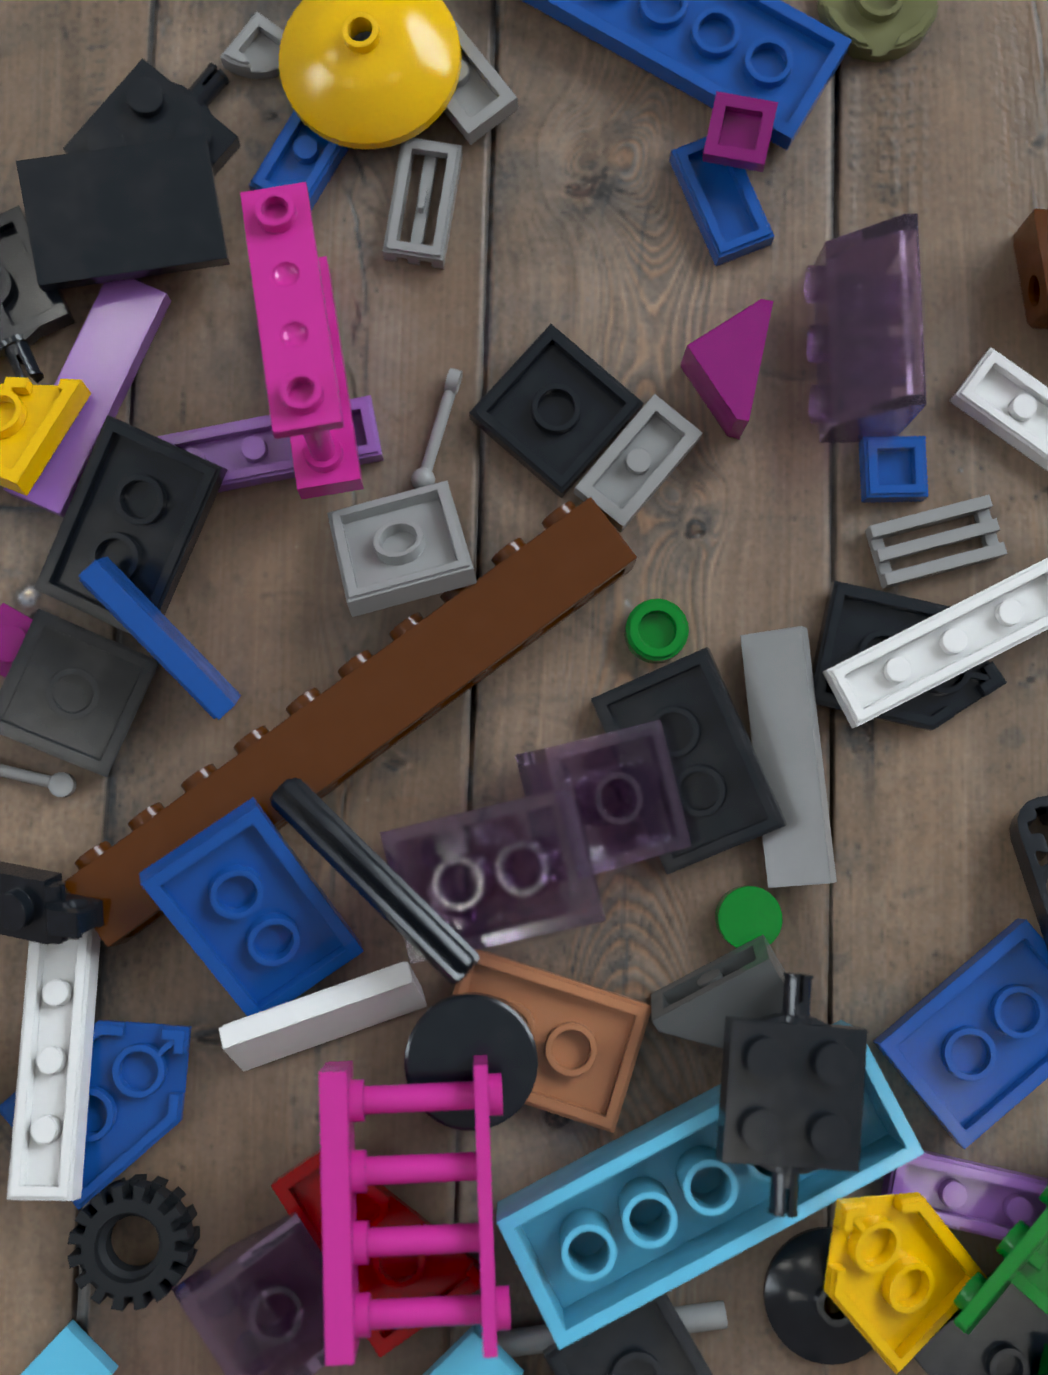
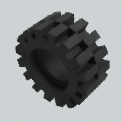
[68,1174,200,1311]

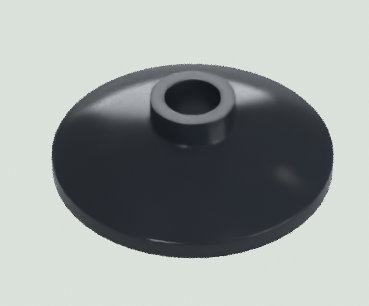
[763,1227,873,1365]

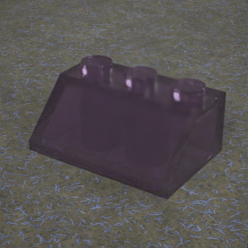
[804,214,927,443]

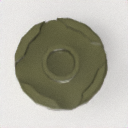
[817,0,939,63]

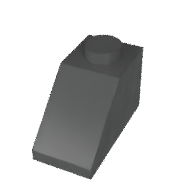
[651,935,786,1048]

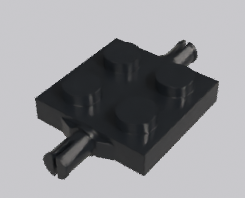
[63,58,241,177]
[0,206,75,384]
[716,972,868,1218]

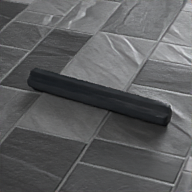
[270,778,480,984]

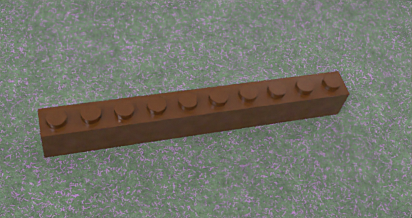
[64,497,637,947]

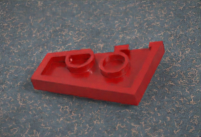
[270,1149,481,1358]

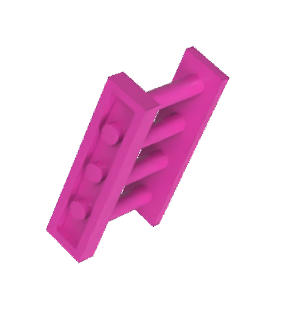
[240,182,364,500]
[319,1055,511,1366]

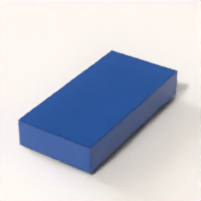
[669,137,775,266]

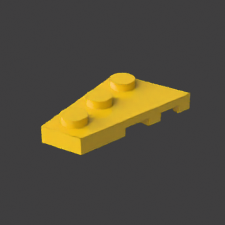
[0,377,91,496]

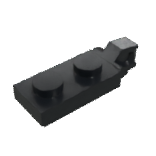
[0,861,104,945]

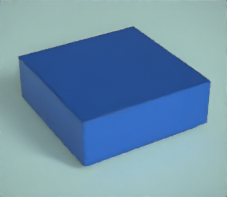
[859,436,928,503]

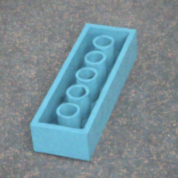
[496,1020,925,1350]

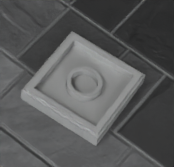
[327,480,477,617]

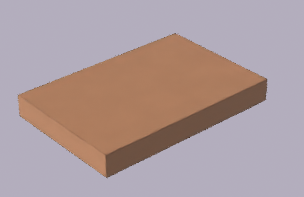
[452,946,651,1133]

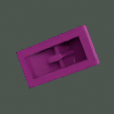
[680,299,774,439]

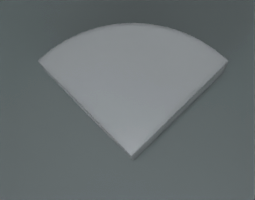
[220,12,284,79]

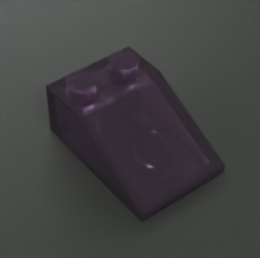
[380,786,606,964]

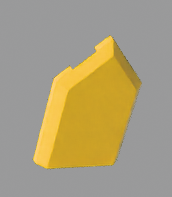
[823,1192,987,1375]

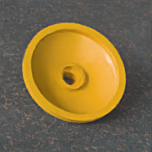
[279,0,462,150]

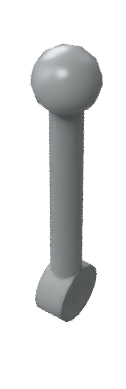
[411,368,463,489]
[0,764,77,797]

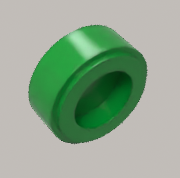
[624,599,689,664]
[715,885,782,948]

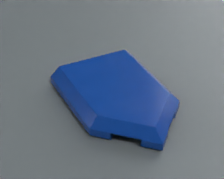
[0,1020,192,1210]

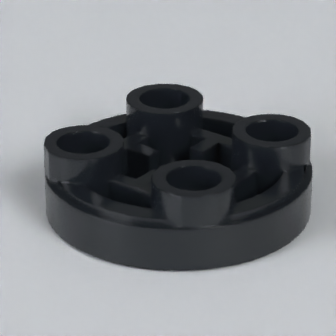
[404,992,538,1131]

